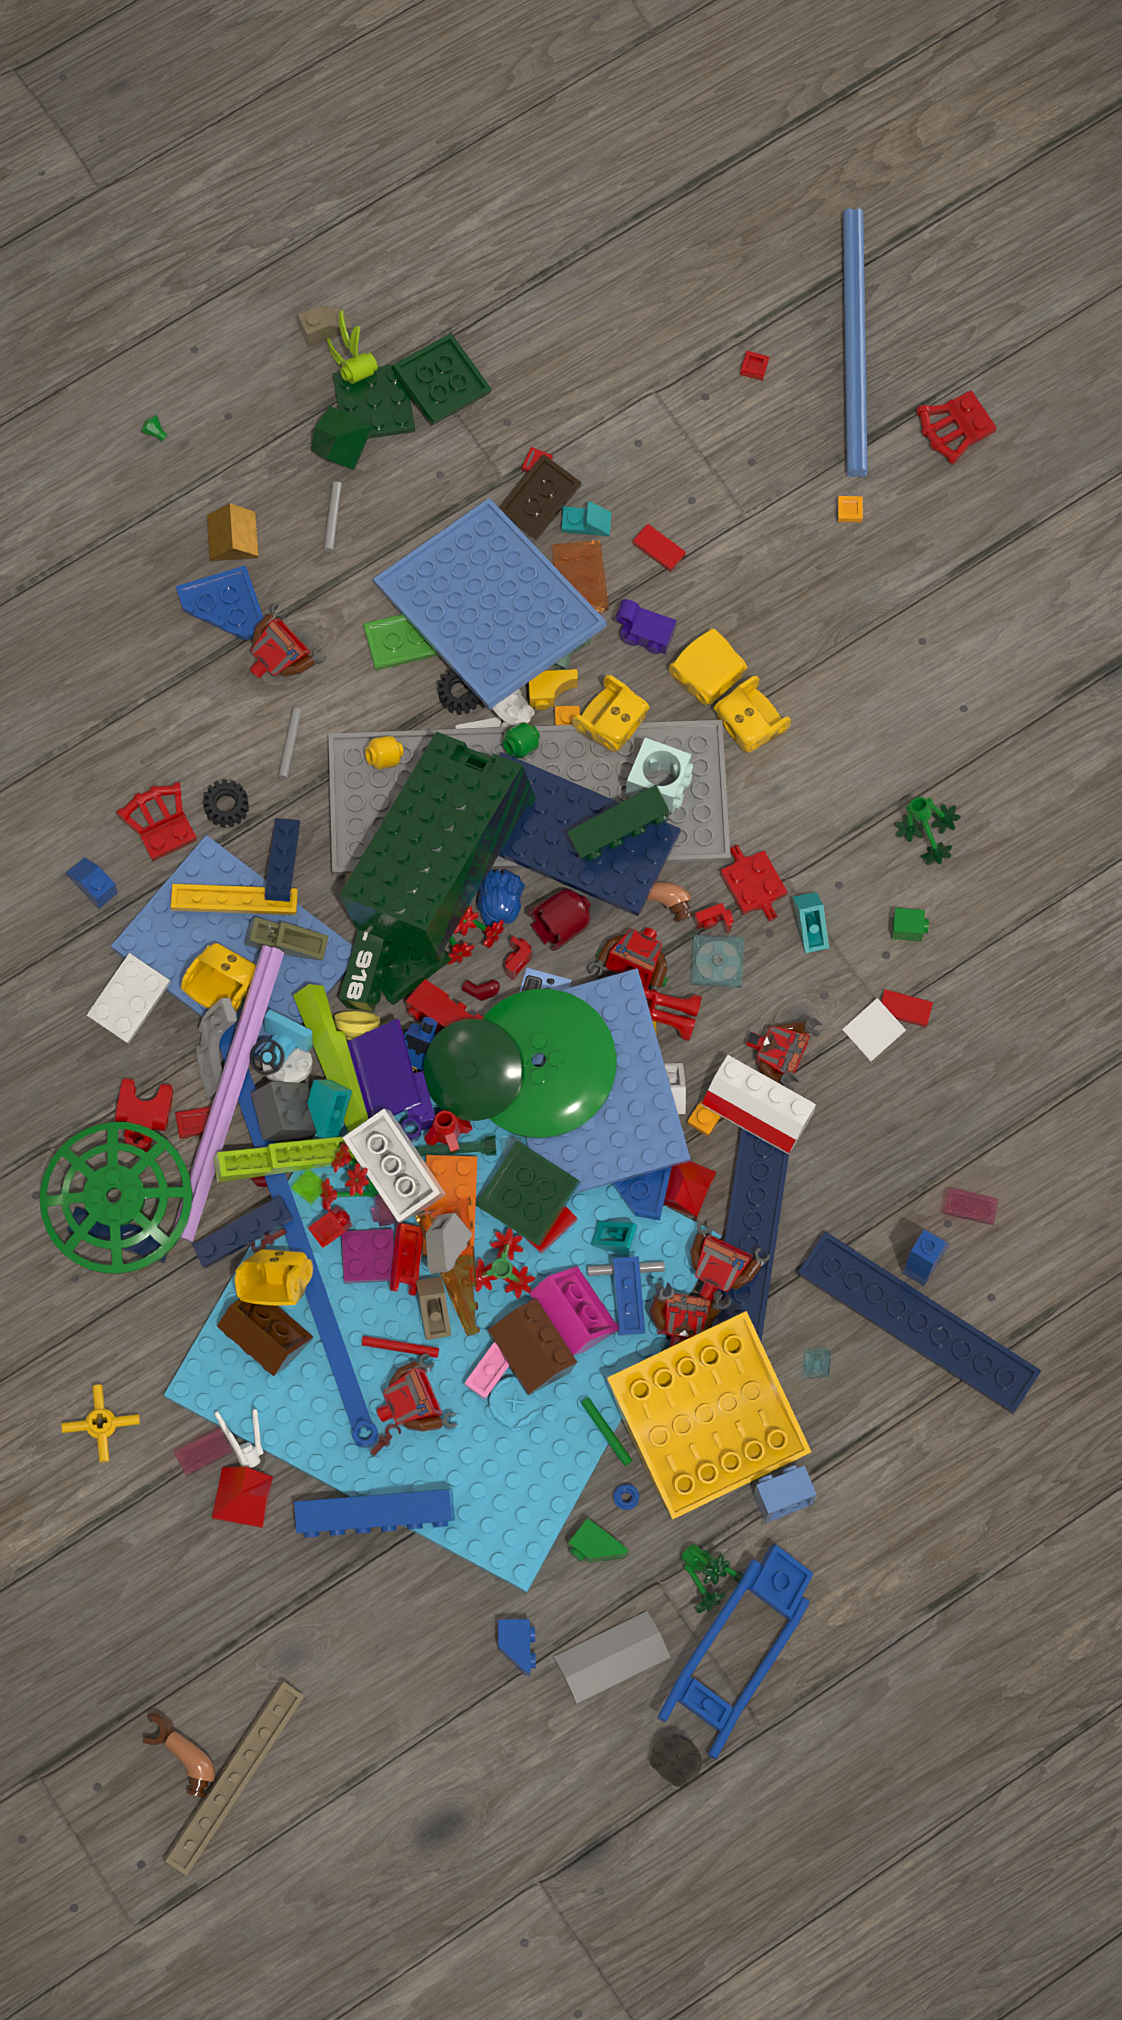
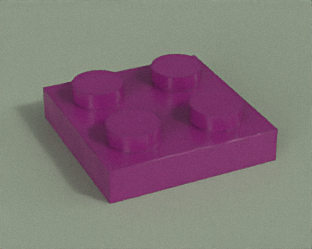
[342,1229,394,1284]

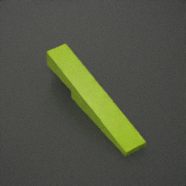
[293,984,368,1133]
[213,1137,357,1183]

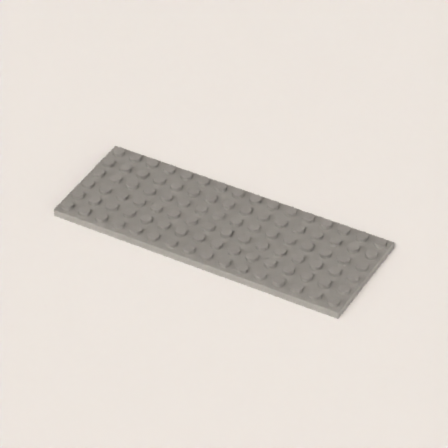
[328,720,731,875]

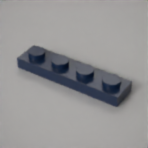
[265,818,300,902]
[192,1196,294,1268]
[67,1207,169,1264]

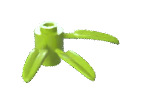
[327,310,378,384]

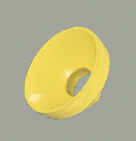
[334,1011,380,1040]

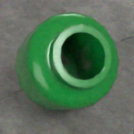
[502,722,540,759]

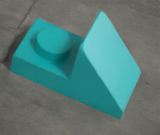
[561,501,612,537]

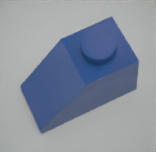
[66,857,118,909]

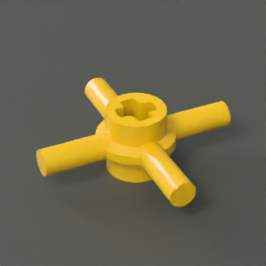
[61,1385,140,1463]

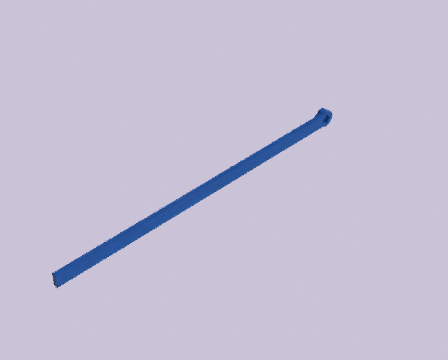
[206,1008,378,1448]

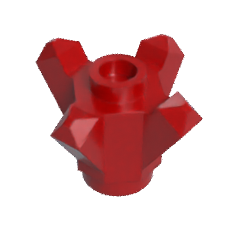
[424,1111,473,1152]

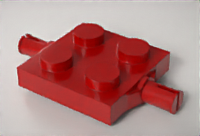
[720,845,788,922]

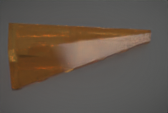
[415,1197,480,1336]

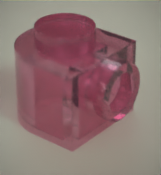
[371,1194,399,1227]

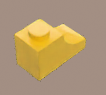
[528,669,578,710]

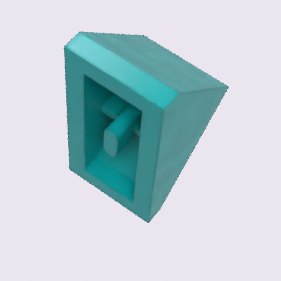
[591,1221,637,1257]

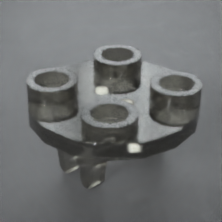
[650,1734,702,1787]

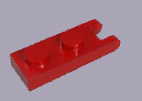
[390,1223,424,1296]

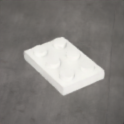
[87,953,172,1044]

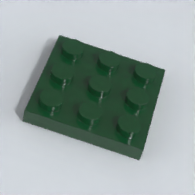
[392,333,492,426]
[333,365,415,439]
[476,1141,581,1246]

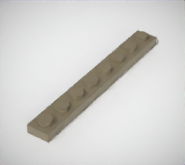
[163,1681,305,1876]

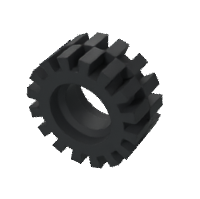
[438,669,481,715]
[203,779,249,828]

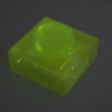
[292,1169,324,1206]

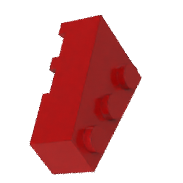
[406,979,483,1033]

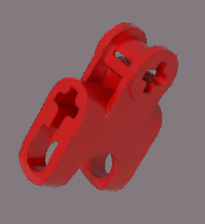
[115,1078,174,1156]

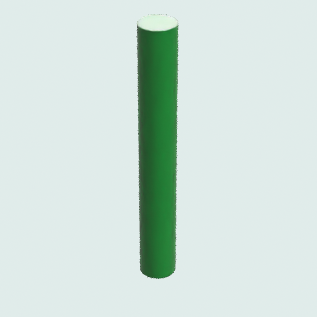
[581,1397,633,1467]

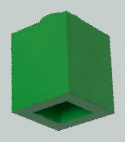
[892,908,929,941]

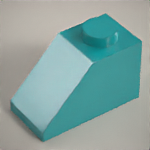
[792,892,829,954]
[307,1080,352,1138]

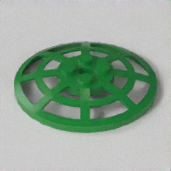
[40,1122,193,1274]

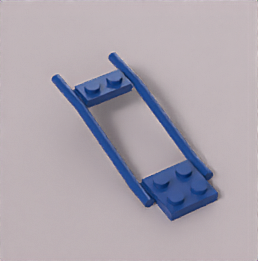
[657,1545,814,1760]

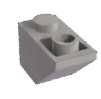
[425,1213,472,1274]

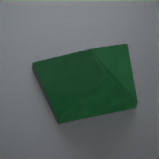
[311,406,373,470]

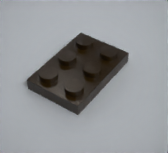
[499,454,582,540]

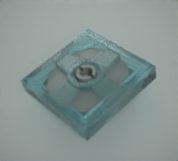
[692,935,744,988]

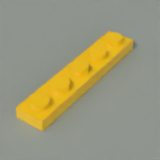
[171,884,298,915]

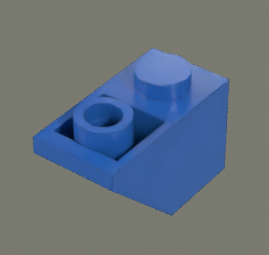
[498,1619,536,1676]

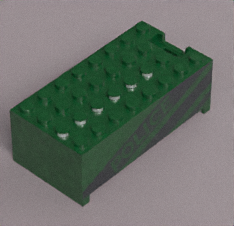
[339,731,536,963]

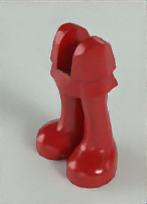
[643,987,702,1041]

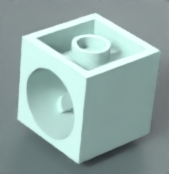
[626,737,694,816]

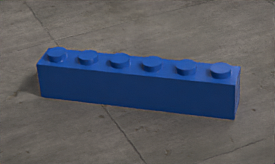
[294,1489,455,1538]

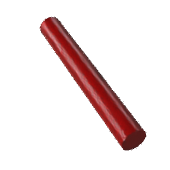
[362,1336,440,1358]

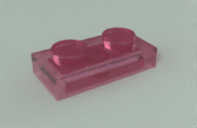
[943,1188,999,1225]
[174,1428,232,1477]

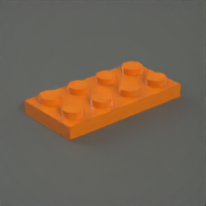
[423,1155,477,1258]

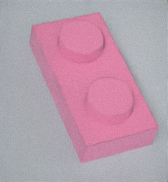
[464,1342,509,1400]

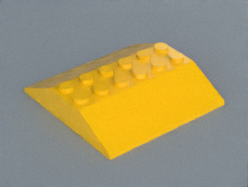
[607,1311,811,1520]

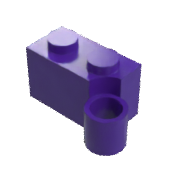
[615,599,677,655]
[401,1071,435,1143]

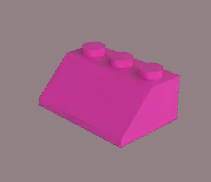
[529,1266,618,1356]

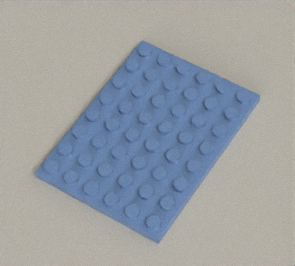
[373,498,607,710]
[111,835,353,1064]
[526,968,691,1195]

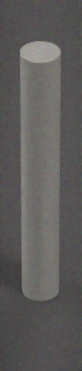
[324,481,342,552]
[278,707,302,779]
[588,1261,665,1276]

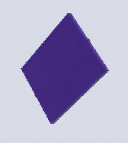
[347,1019,422,1119]

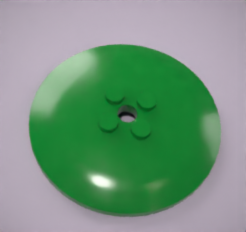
[483,989,617,1139]

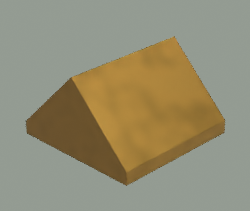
[207,503,259,561]

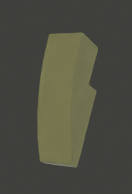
[244,917,329,960]

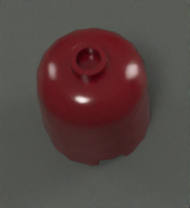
[527,889,591,951]

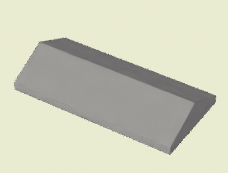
[554,1611,671,1704]

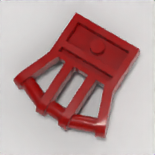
[916,390,997,465]
[116,782,197,862]

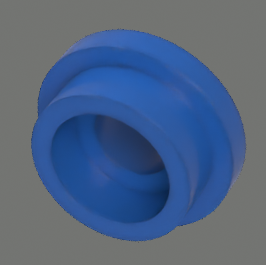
[613,1484,639,1510]

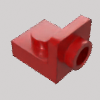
[694,903,734,933]
[505,936,532,980]
[308,1206,353,1248]

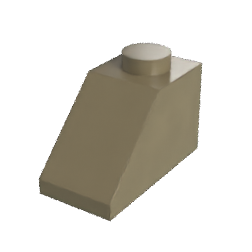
[298,306,352,347]
[416,1277,451,1340]

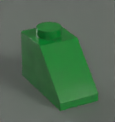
[568,1518,629,1563]

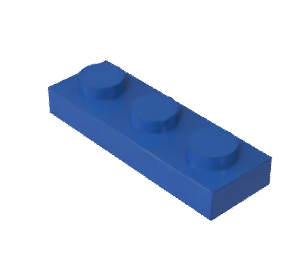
[612,1256,645,1336]

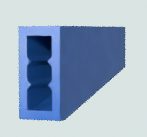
[902,1230,950,1286]

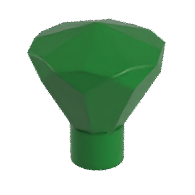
[141,415,168,442]

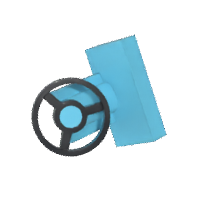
[250,1009,313,1075]

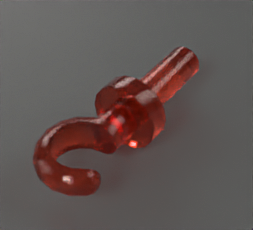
[251,1228,287,1253]
[370,1424,401,1456]

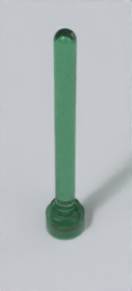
[415,1135,497,1156]

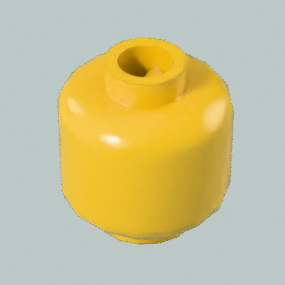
[365,735,404,770]

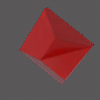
[664,1161,717,1218]
[212,1467,273,1528]

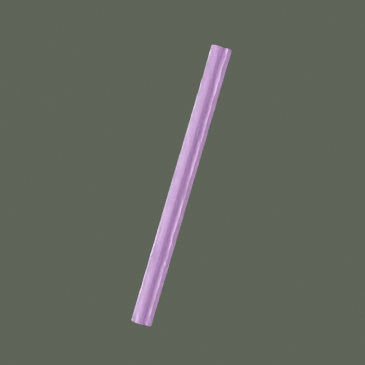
[171,945,284,1242]

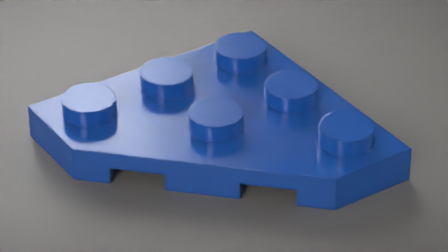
[176,565,264,640]
[612,1167,672,1221]

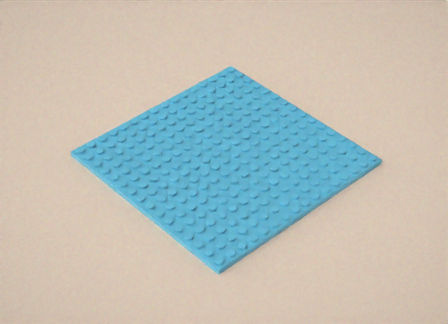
[164,1094,721,1593]

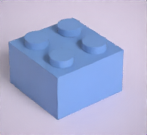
[753,1465,817,1524]

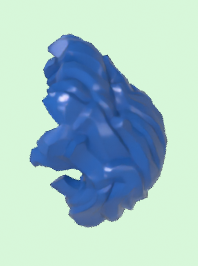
[477,869,525,927]

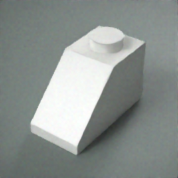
[665,1063,686,1114]

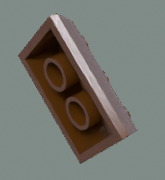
[487,1298,578,1396]
[217,1299,314,1376]

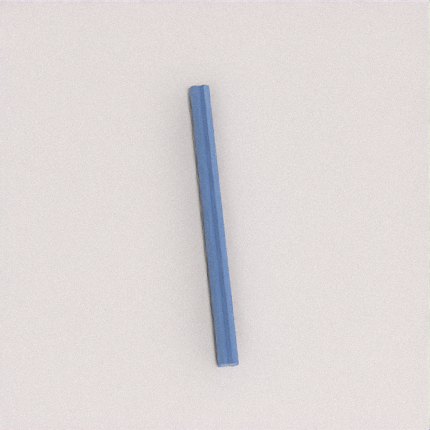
[843,208,868,477]

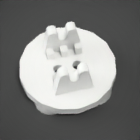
[490,689,535,727]
[262,1048,313,1083]

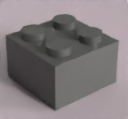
[251,1082,316,1141]

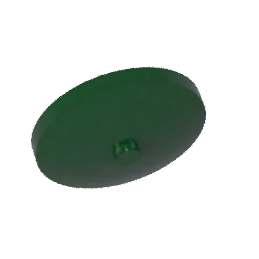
[424,1019,524,1121]

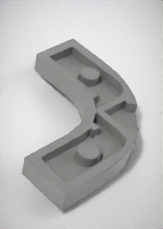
[196,998,237,1099]

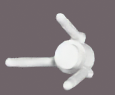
[214,1409,264,1468]

